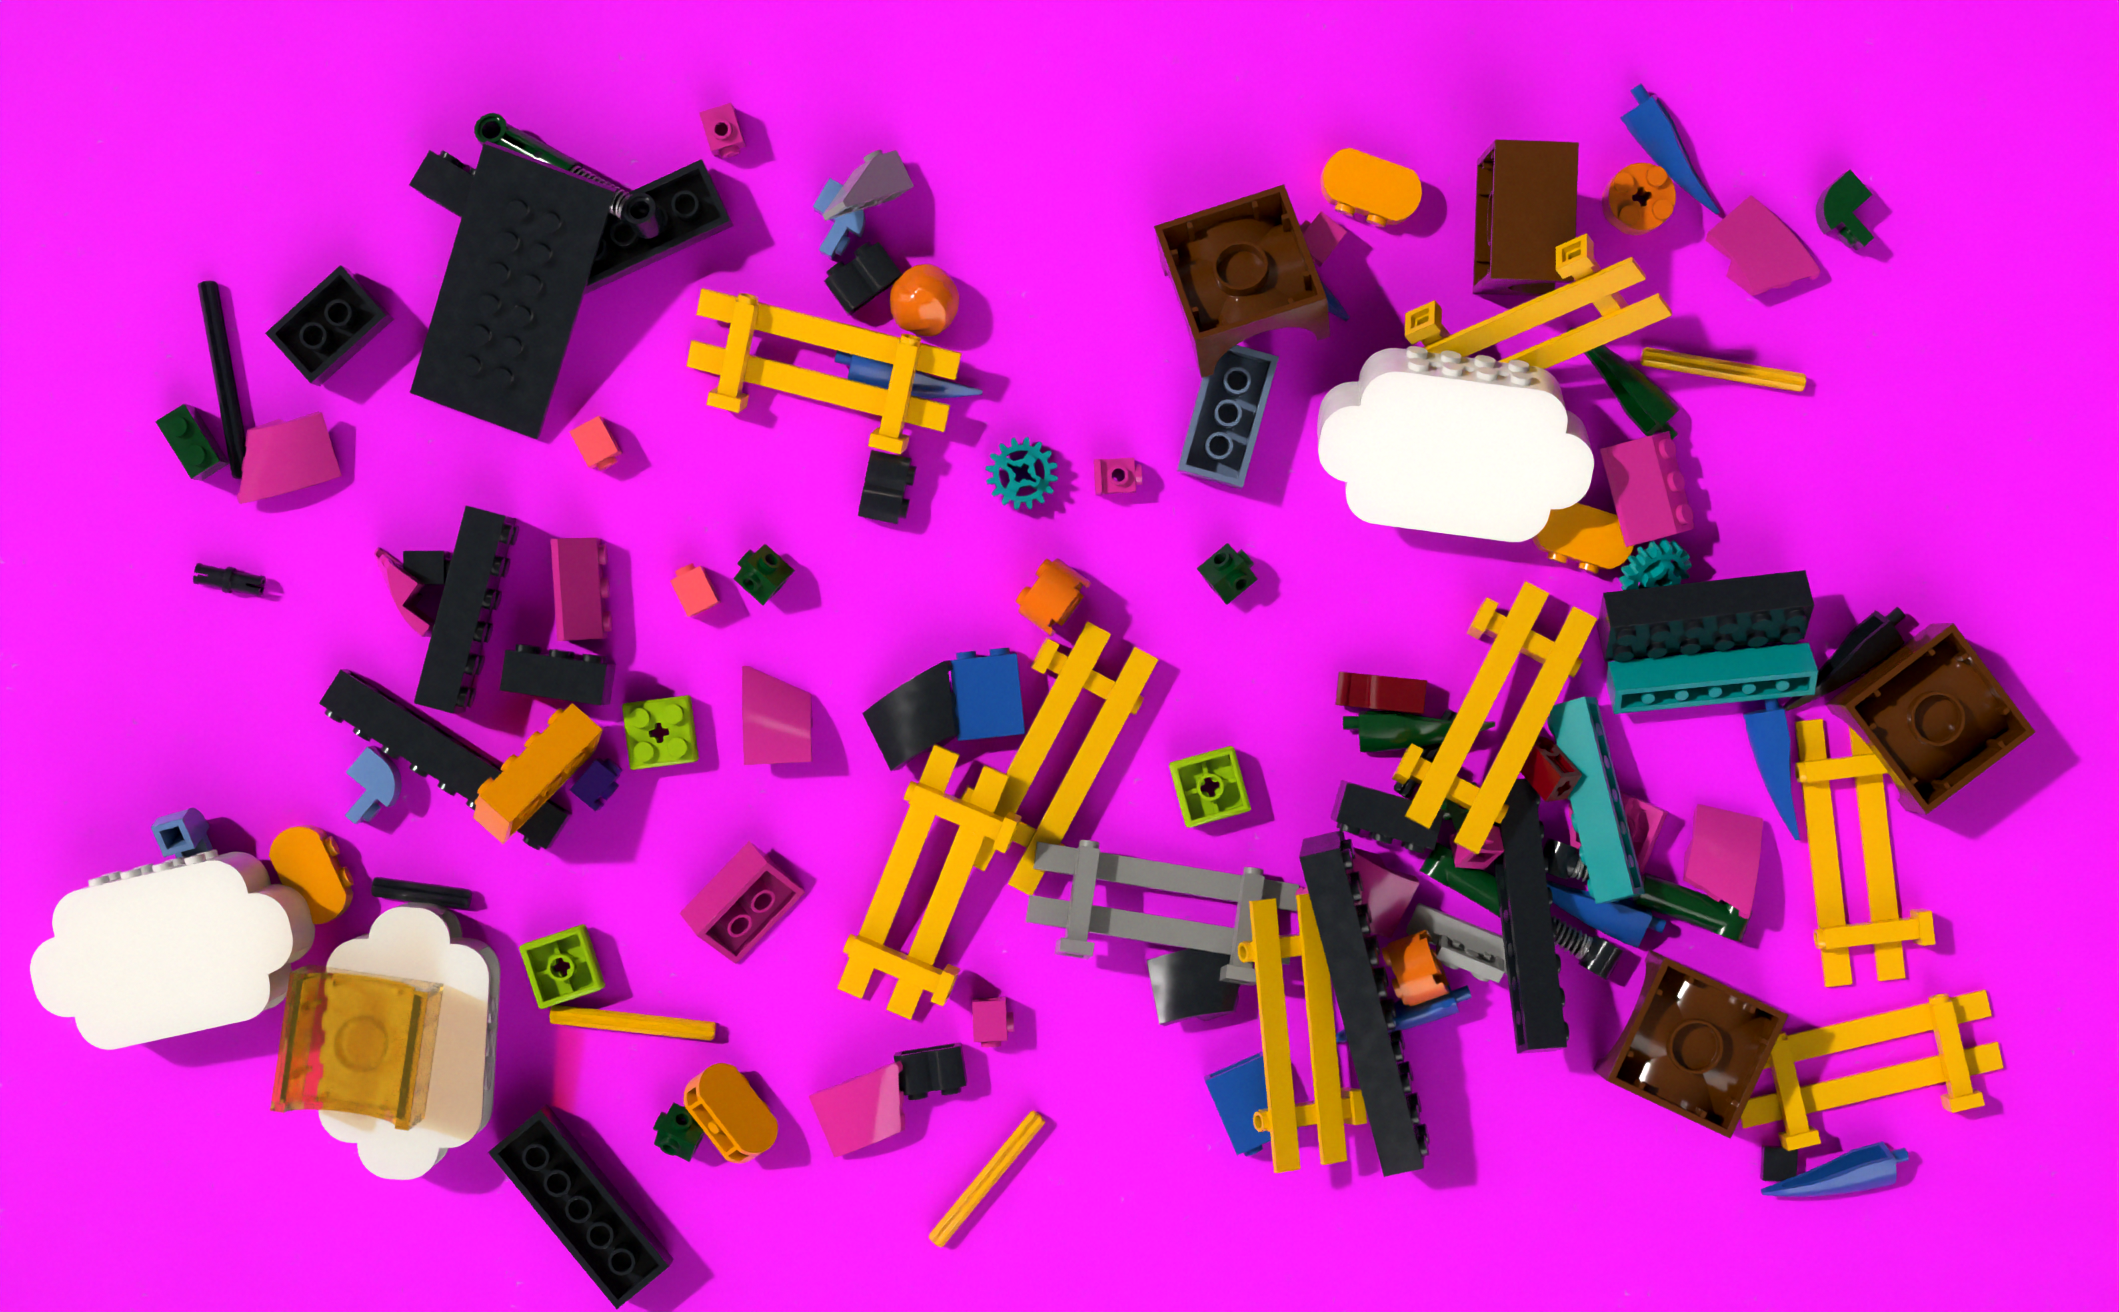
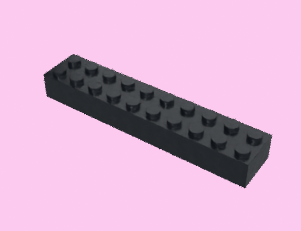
[1299,830,1430,1177]

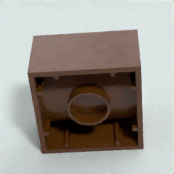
[1473,139,1579,296]
[1825,623,2035,815]

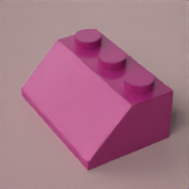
[1600,431,1695,547]
[551,537,612,641]
[679,841,805,964]

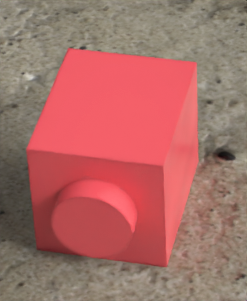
[569,416,622,471]
[670,563,721,617]

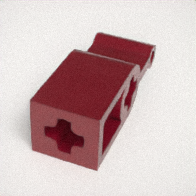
[1335,672,1427,714]
[1503,728,1582,802]

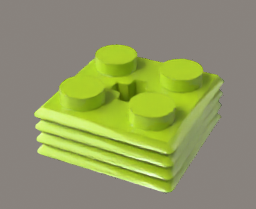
[622,695,699,770]
[1169,746,1251,828]
[519,924,605,1009]

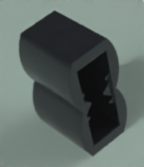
[824,242,902,316]
[858,450,917,524]
[894,1043,967,1100]

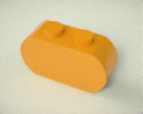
[1320,148,1422,227]
[1532,503,1634,574]
[269,825,354,924]
[684,1063,778,1164]

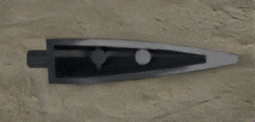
[1783,607,1906,711]

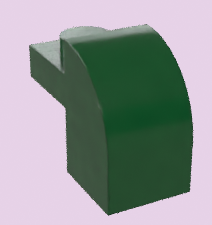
[1816,169,1874,250]

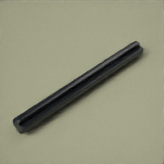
[198,280,246,479]

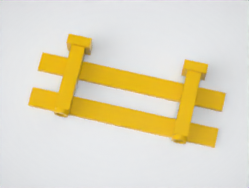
[1405,233,1672,369]
[686,288,962,454]
[1392,581,1597,855]
[960,621,1159,895]
[1794,719,1936,987]
[837,744,1022,1020]
[1238,893,1367,1173]
[1740,989,2004,1151]

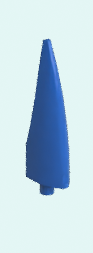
[1620,83,1720,214]
[834,350,983,399]
[1743,698,1800,840]
[1547,880,1666,948]
[1336,980,1472,1044]
[1761,1141,1909,1197]

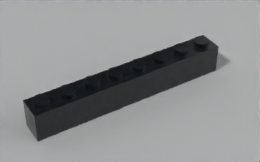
[319,669,572,850]
[1493,778,1569,1054]

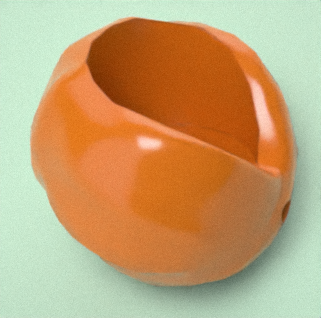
[890,264,959,337]

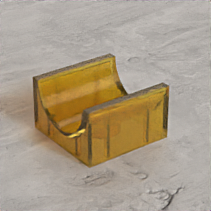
[270,964,444,1131]

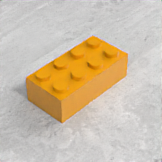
[473,703,602,844]

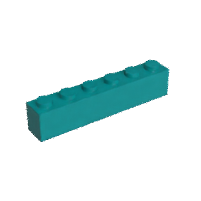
[1606,642,1818,714]
[1547,696,1645,904]

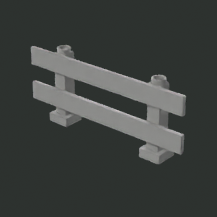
[1025,840,1300,986]

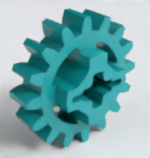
[986,437,1058,510]
[1619,538,1692,590]

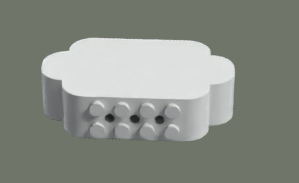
[1317,346,1594,542]
[30,849,315,1050]
[314,902,501,1180]

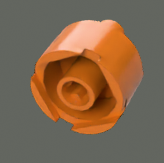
[1602,163,1676,235]
[1015,558,1091,636]
[1381,930,1450,1007]

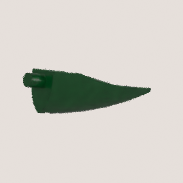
[1567,327,1680,439]
[1343,711,1495,752]

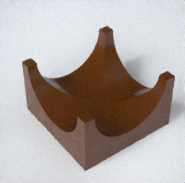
[1154,184,1330,378]
[1593,950,1788,1139]

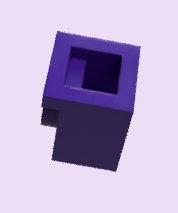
[570,758,623,812]

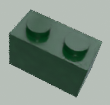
[155,404,230,481]

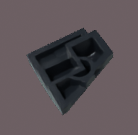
[862,660,959,771]
[1146,949,1241,1026]

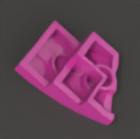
[1705,195,1820,296]
[237,411,342,504]
[374,547,435,637]
[742,666,813,765]
[1568,791,1668,873]
[1683,804,1763,919]
[1295,848,1419,938]
[808,1060,905,1158]

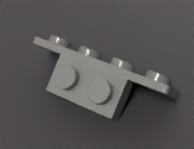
[1406,903,1507,983]

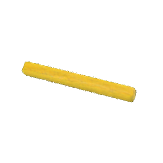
[1640,347,1806,392]
[549,1005,716,1041]
[929,1110,1045,1247]

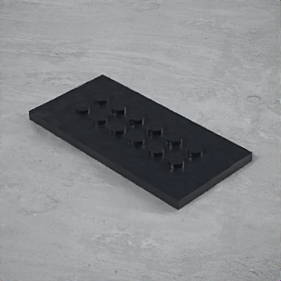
[410,141,617,439]

